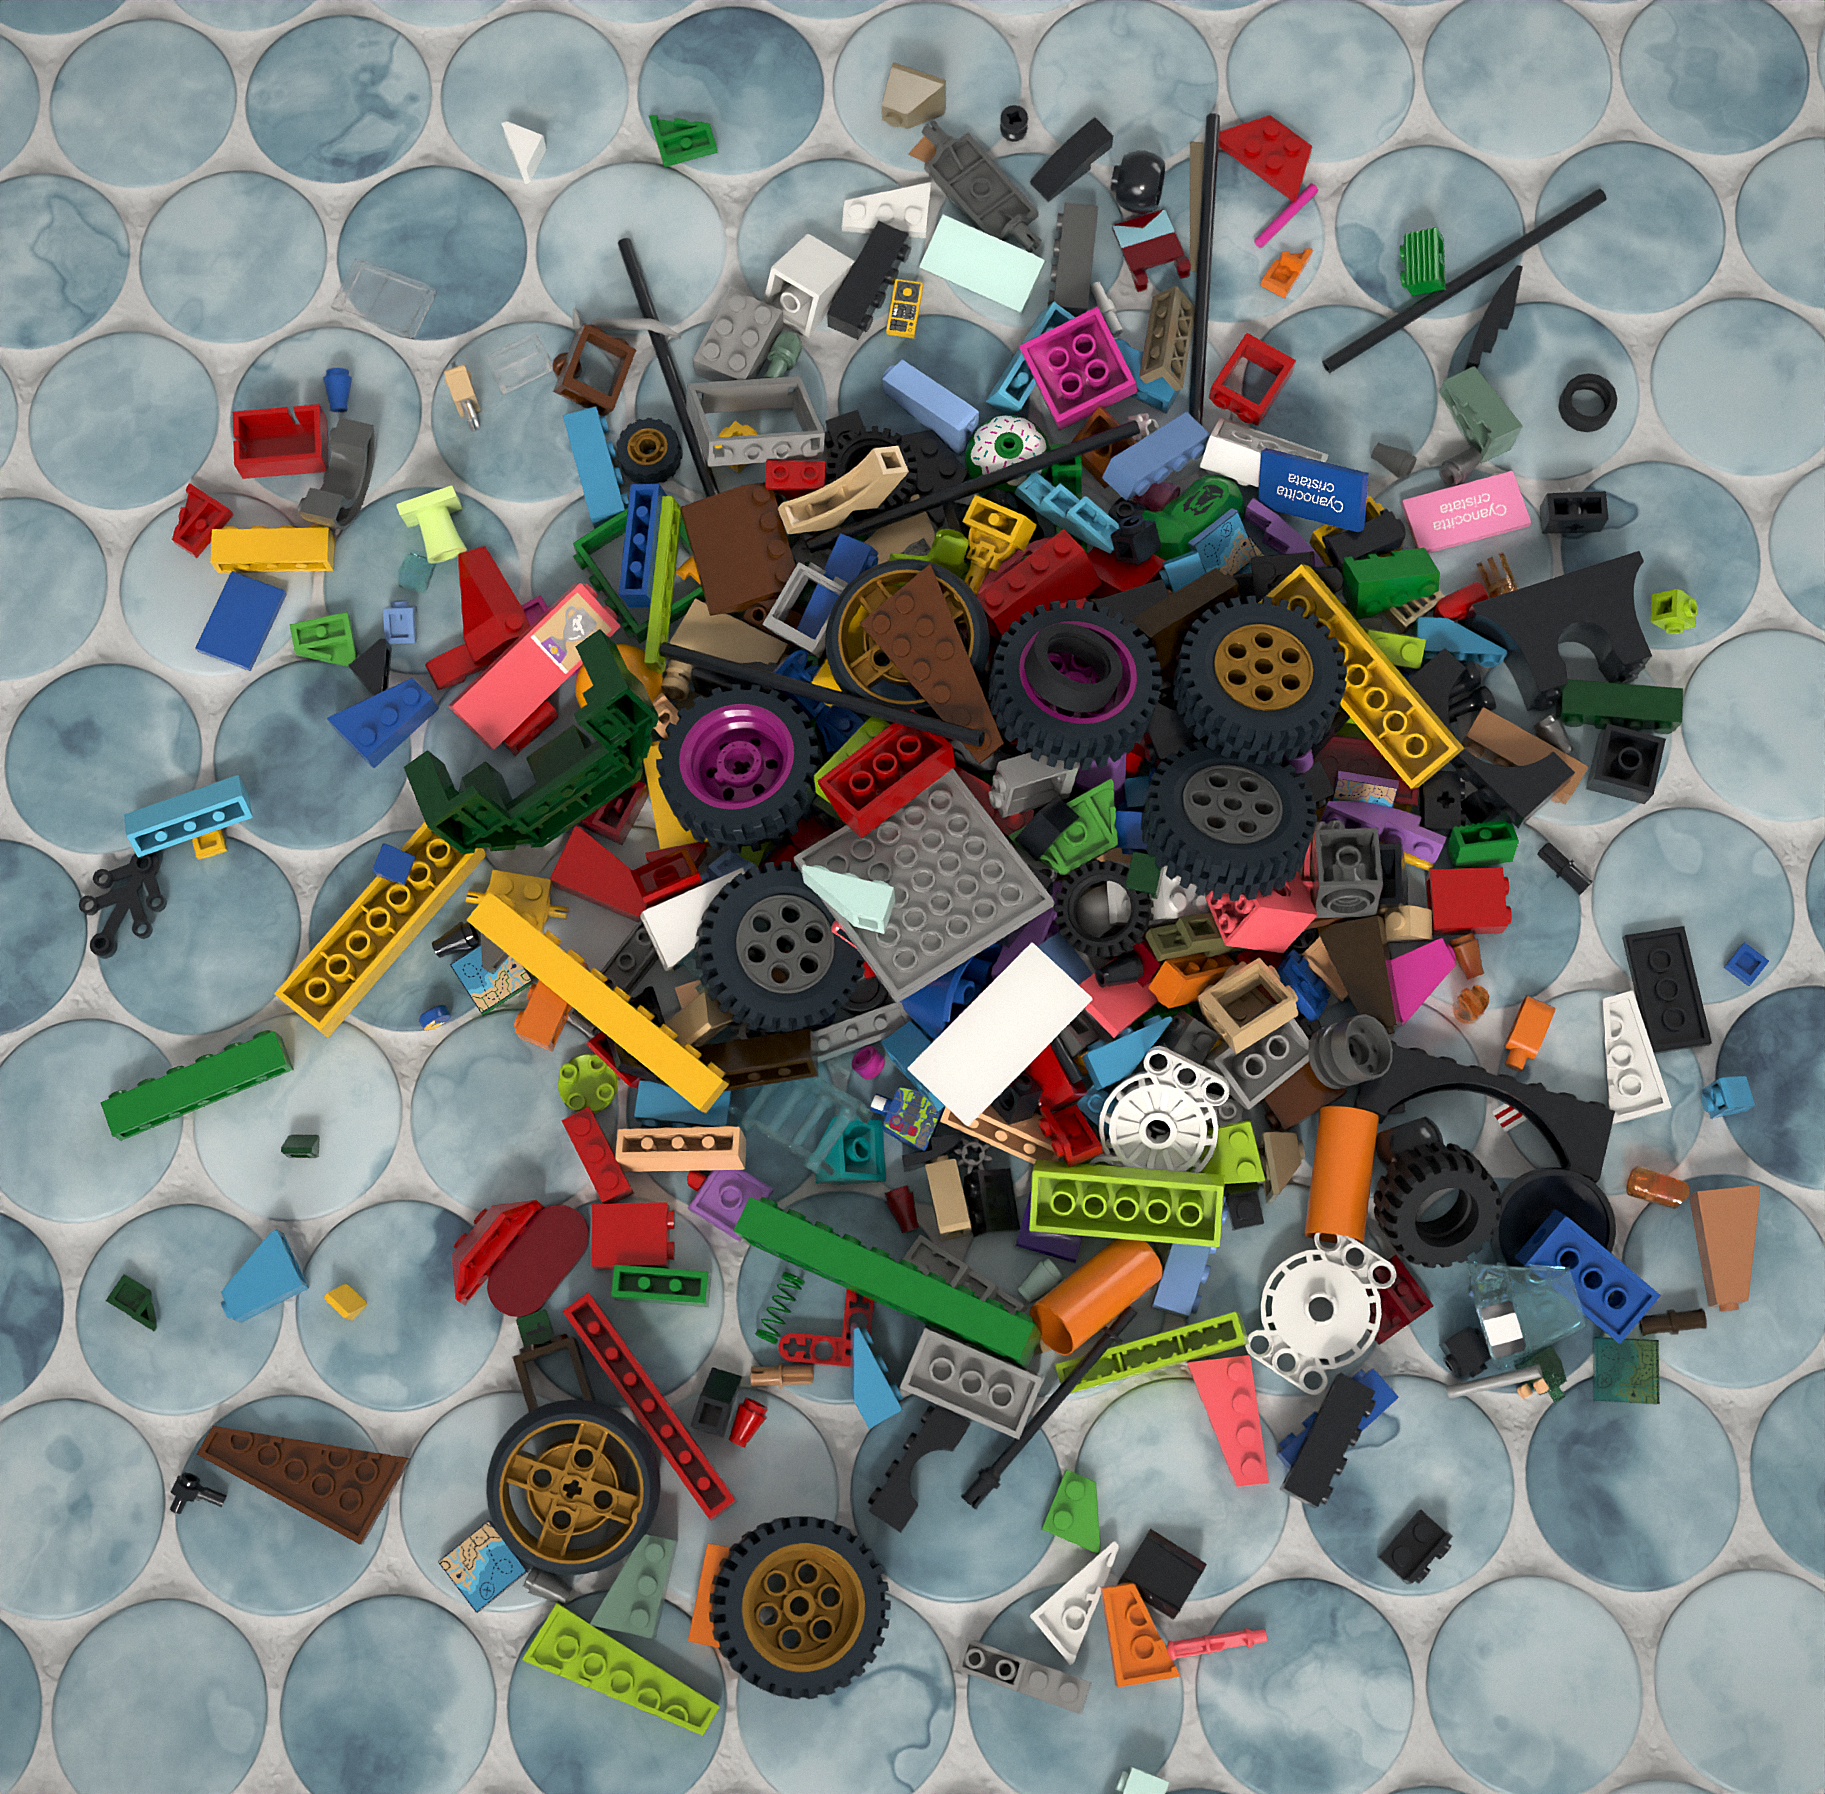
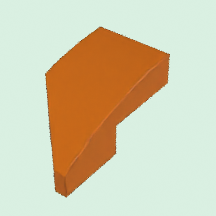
[1260,248,1313,299]

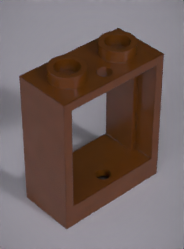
[553,324,636,416]

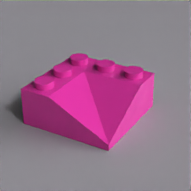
[1019,307,1137,431]

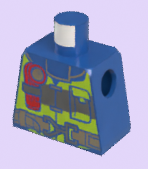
[870,1087,945,1152]

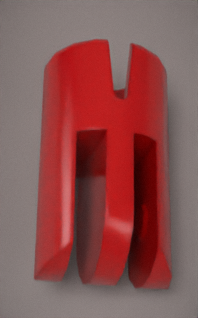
[1433,582,1489,623]

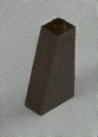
[1130,568,1240,669]
[1317,916,1402,1035]

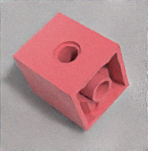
[1205,871,1317,953]

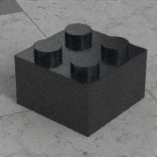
[1586,724,1666,805]

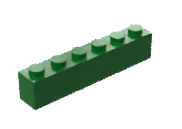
[100,1030,294,1141]

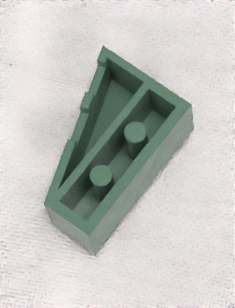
[1439,366,1523,464]
[589,1534,678,1639]

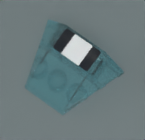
[1466,1260,1586,1373]

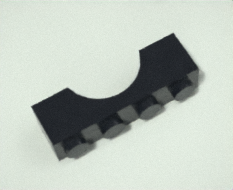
[867,1404,971,1533]

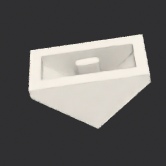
[502,122,547,184]

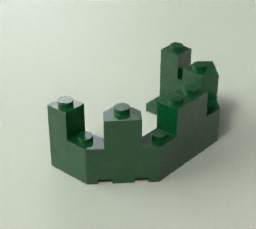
[404,629,659,854]

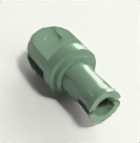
[762,332,802,379]

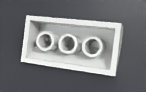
[1200,417,1329,487]

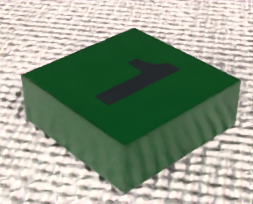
[516,1309,555,1347]

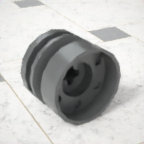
[1308,1014,1393,1090]

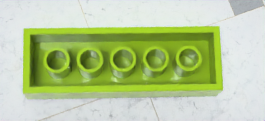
[1029,1160,1225,1247]

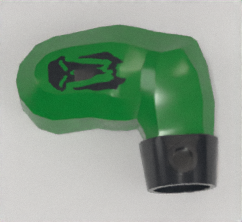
[1108,476,1245,561]

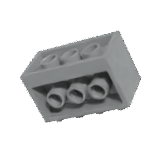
[900,1325,1044,1440]

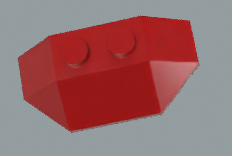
[452,1200,545,1306]

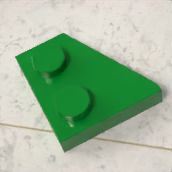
[649,115,718,168]

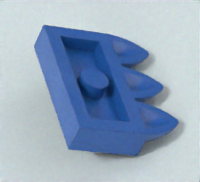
[773,650,826,720]

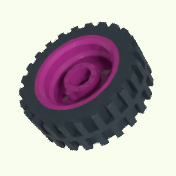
[656,684,825,853]

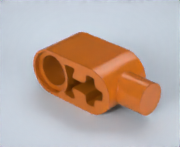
[1504,995,1556,1071]

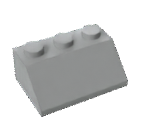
[1203,1004,1310,1110]

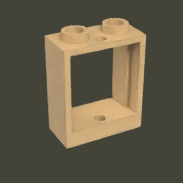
[1197,957,1298,1054]

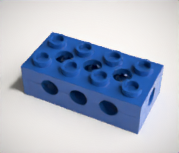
[1515,1209,1661,1344]

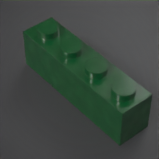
[1556,679,1683,734]

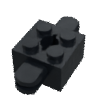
[1233,551,1345,603]

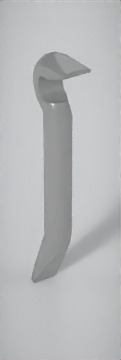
[573,308,682,339]

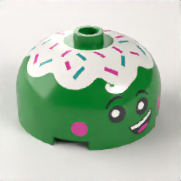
[965,415,1051,496]

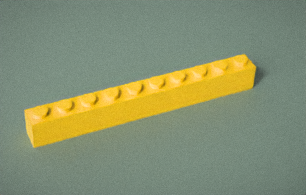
[467,891,729,1114]

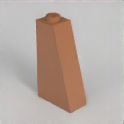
[1689,1185,1760,1312]

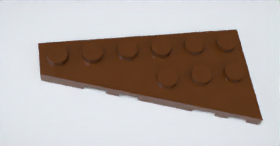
[860,563,1004,764]
[197,1426,410,1545]

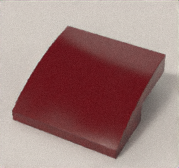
[1365,1255,1433,1345]

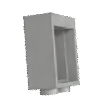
[763,562,848,658]
[989,752,1079,818]

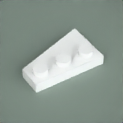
[842,182,931,238]

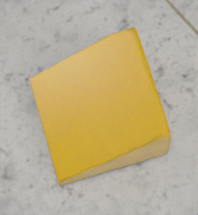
[324,1284,367,1321]

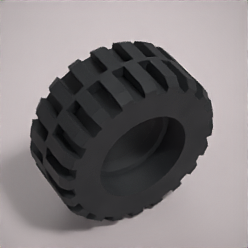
[1373,1142,1502,1268]

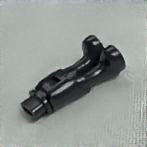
[1448,660,1496,723]

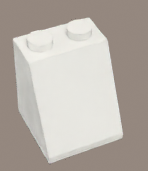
[763,234,855,338]

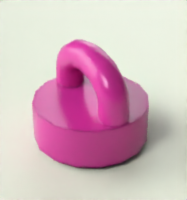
[851,1046,885,1080]

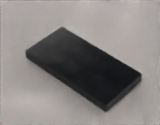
[1622,926,1712,1054]

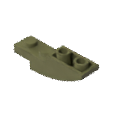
[1145,913,1247,961]

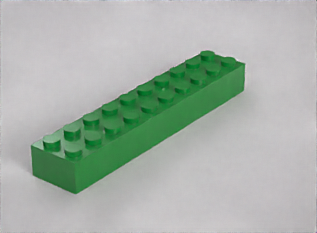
[733,1196,1042,1370]

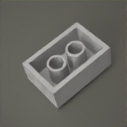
[693,288,784,382]

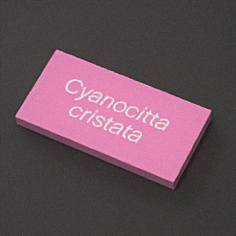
[1401,471,1532,554]

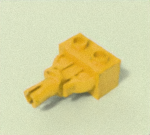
[962,495,1037,596]

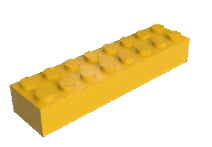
[1259,564,1465,789]
[274,822,487,1038]

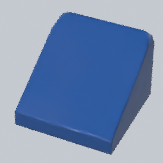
[373,843,416,885]

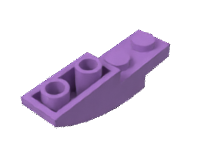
[1320,801,1447,864]

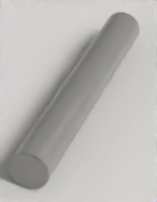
[1446,1365,1542,1399]

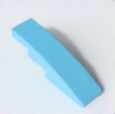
[1014,472,1119,553]

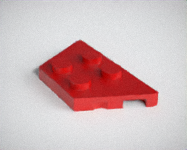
[1219,115,1312,203]

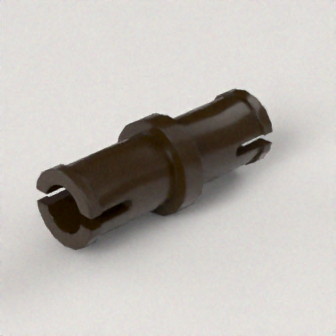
[1638,1308,1707,1336]

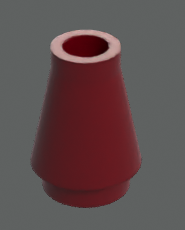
[884,1185,919,1233]

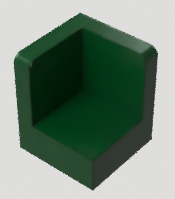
[1126,852,1164,899]

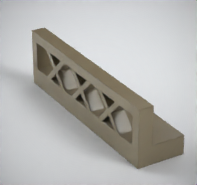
[1139,286,1195,391]

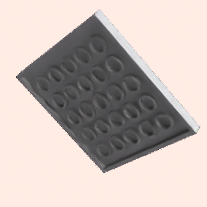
[794,769,1054,1004]

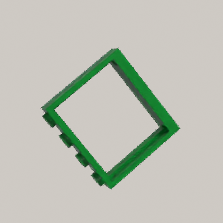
[573,508,706,644]

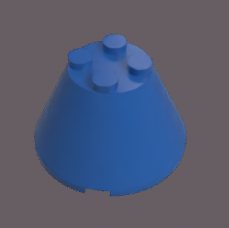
[900,943,1002,1040]

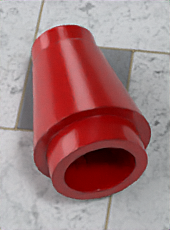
[728,1397,768,1448]

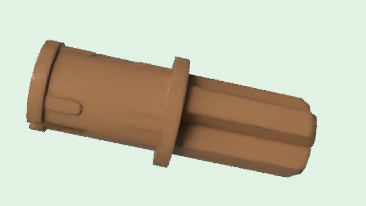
[750,1363,814,1389]

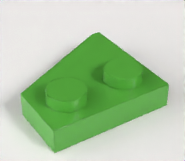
[290,612,358,667]
[1041,1469,1101,1554]

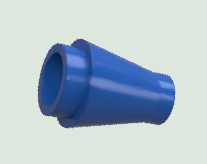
[323,368,352,413]

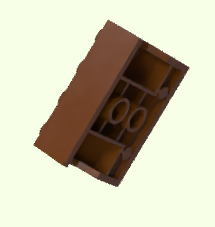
[680,482,796,616]

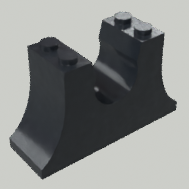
[1461,551,1652,711]

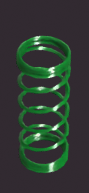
[755,1272,805,1344]

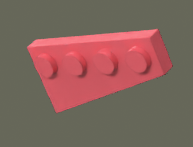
[1187,1355,1269,1487]

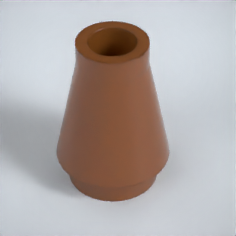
[1450,932,1485,980]

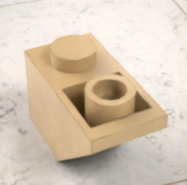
[1360,905,1432,943]

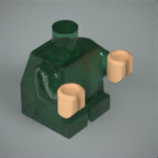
[1514,1345,1567,1403]

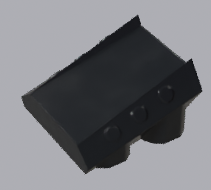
[1117,1529,1207,1620]

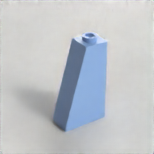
[882,360,979,455]

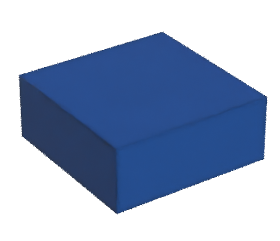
[1724,942,1769,986]

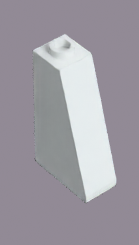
[640,867,745,971]

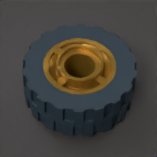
[616,418,683,484]

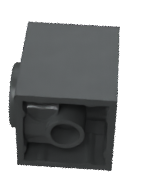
[1310,828,1383,918]

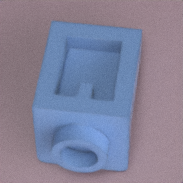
[383,600,417,644]

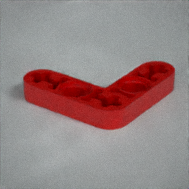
[778,1289,874,1368]

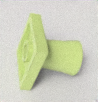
[396,485,467,563]

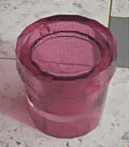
[1133,481,1181,511]

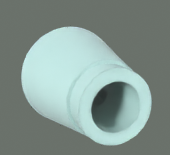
[1018,1258,1065,1303]

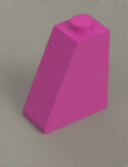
[1391,938,1456,1026]

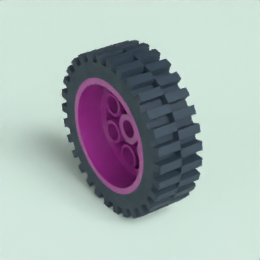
[988,600,1162,770]

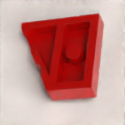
[172,483,234,558]

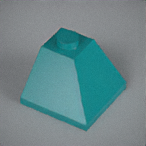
[814,1116,886,1185]

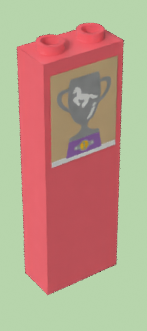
[448,583,621,750]

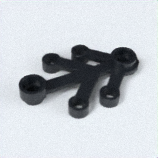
[79,852,167,959]

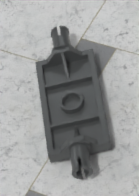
[922,120,1042,253]

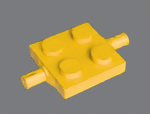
[466,870,569,933]

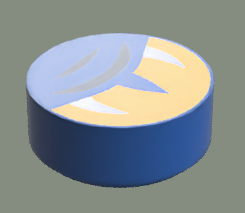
[419,1005,451,1031]

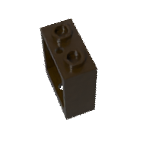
[513,1334,596,1428]

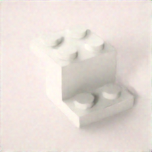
[1107,862,1211,928]

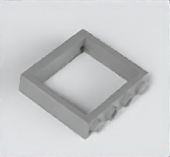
[686,376,825,467]

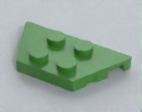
[1008,778,1118,877]

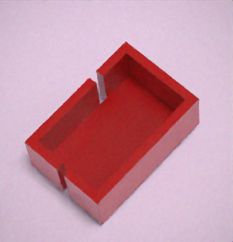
[233,404,329,479]

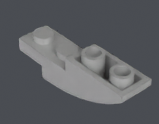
[956,1638,1092,1715]

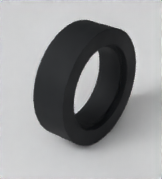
[1024,623,1123,712]

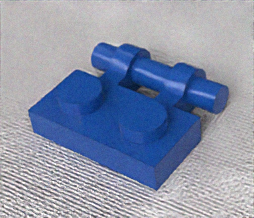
[1276,948,1330,1022]

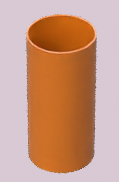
[1304,1106,1379,1244]
[1029,1238,1162,1355]

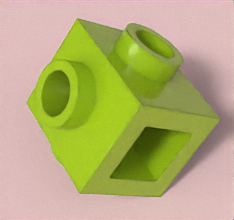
[1650,589,1698,634]

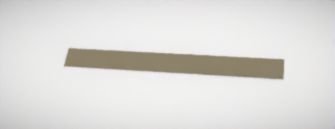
[1190,142,1204,272]

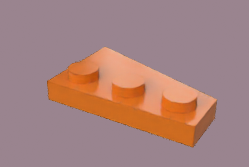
[1100,1582,1181,1688]

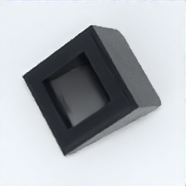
[1461,791,1500,825]

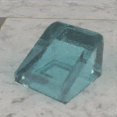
[398,553,437,593]

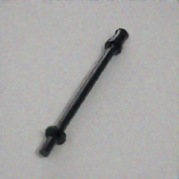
[961,1306,1138,1510]

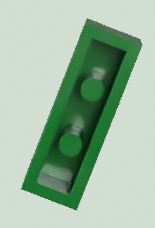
[611,1265,711,1307]

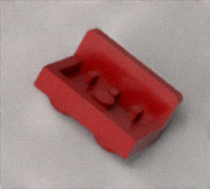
[1038,1104,1103,1167]

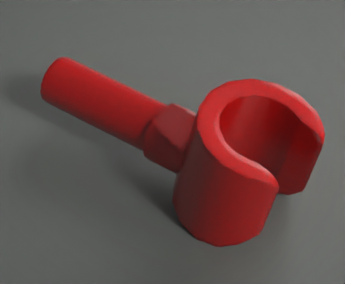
[687,1170,707,1192]

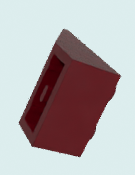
[577,781,649,846]

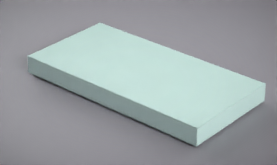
[919,215,1046,314]

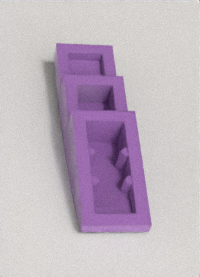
[1244,498,1326,567]

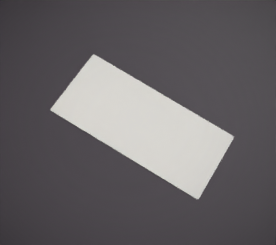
[908,943,1093,1126]

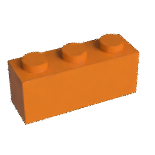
[1148,952,1237,1008]
[514,962,590,1052]
[688,1543,731,1648]

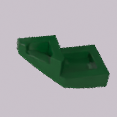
[106,1274,158,1332]

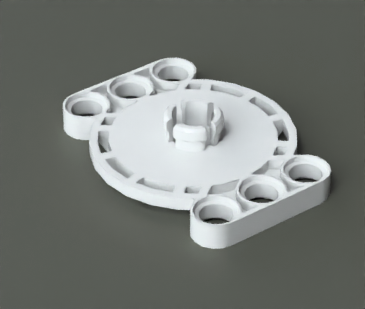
[1089,1046,1230,1173]
[1246,1233,1396,1395]

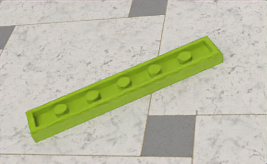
[644,496,681,673]

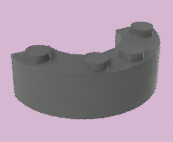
[298,417,375,529]

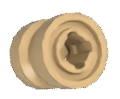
[661,660,694,701]

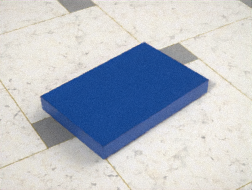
[195,571,287,671]

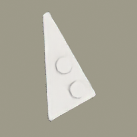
[1030,1541,1119,1665]

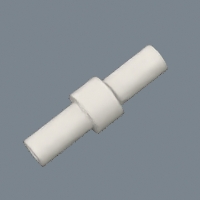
[1090,282,1123,336]

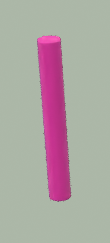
[1254,183,1318,248]

